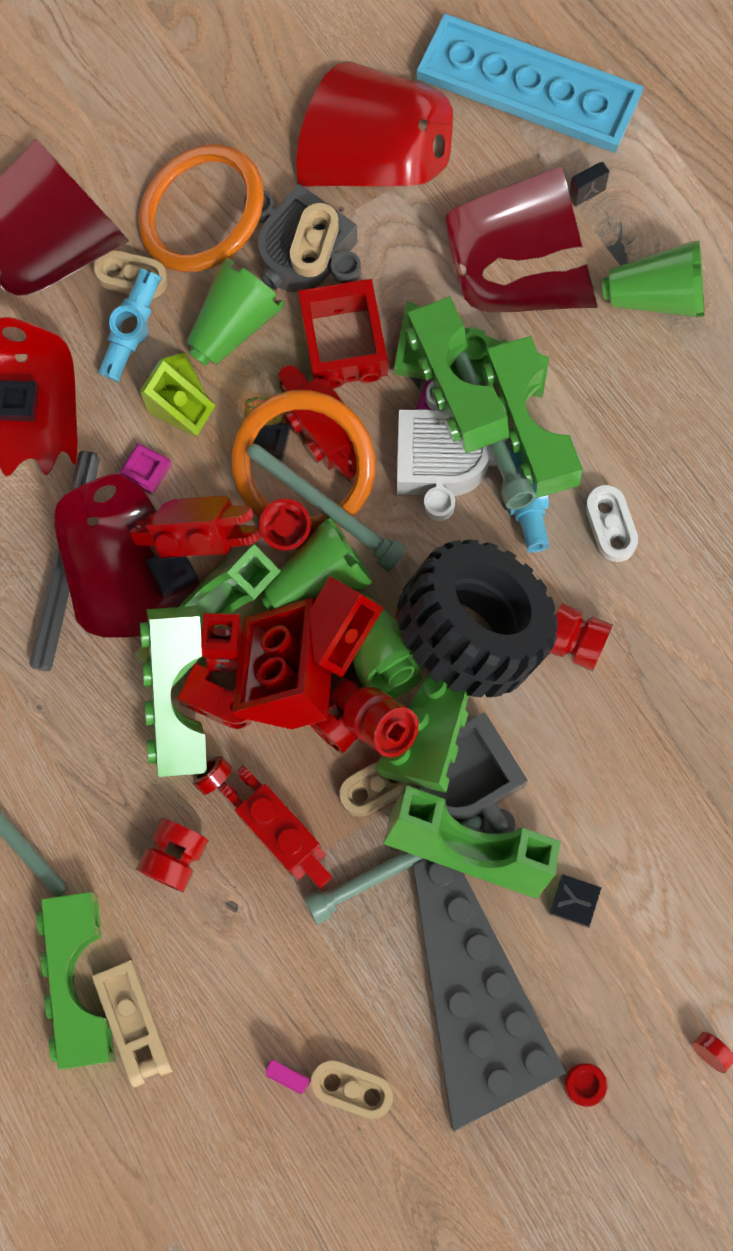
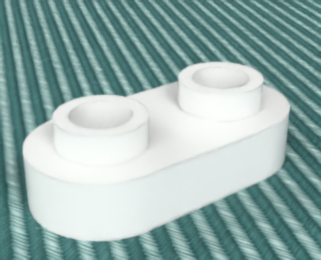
[585,485,638,562]

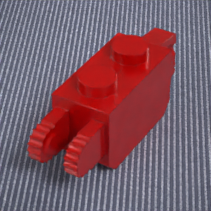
[278,364,357,484]
[130,495,262,558]
[218,765,333,890]

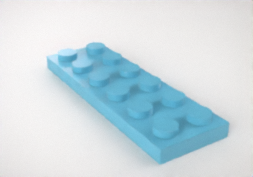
[416,14,644,153]

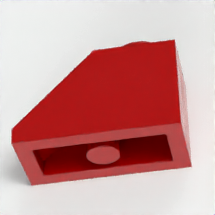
[309,576,384,677]

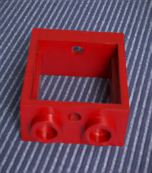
[298,279,388,389]

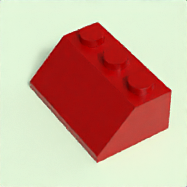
[232,597,332,730]

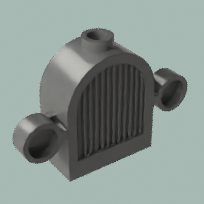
[244,184,361,292]
[416,712,528,834]

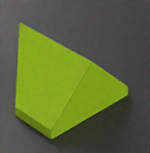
[140,352,216,436]

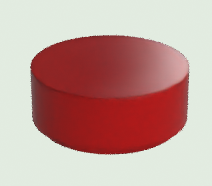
[193,756,232,795]
[692,1032,733,1073]
[564,1063,608,1107]

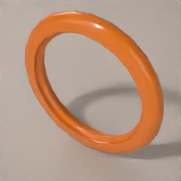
[138,144,264,272]
[231,390,376,535]

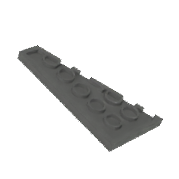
[414,859,566,1132]

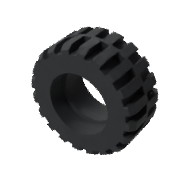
[397,539,558,697]

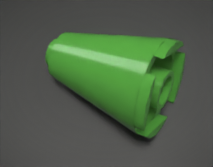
[602,240,705,318]
[187,258,285,366]
[261,518,373,611]
[352,593,424,699]

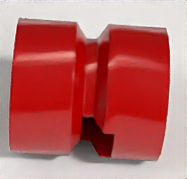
[259,499,311,552]
[549,603,613,672]
[309,678,360,754]
[343,687,419,757]
[135,818,209,893]

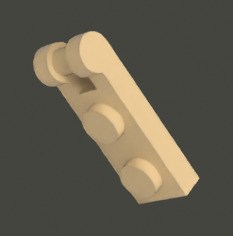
[92,960,174,1088]

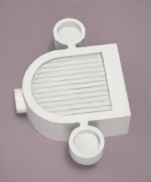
[397,381,497,521]

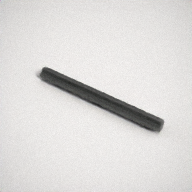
[29,451,100,671]

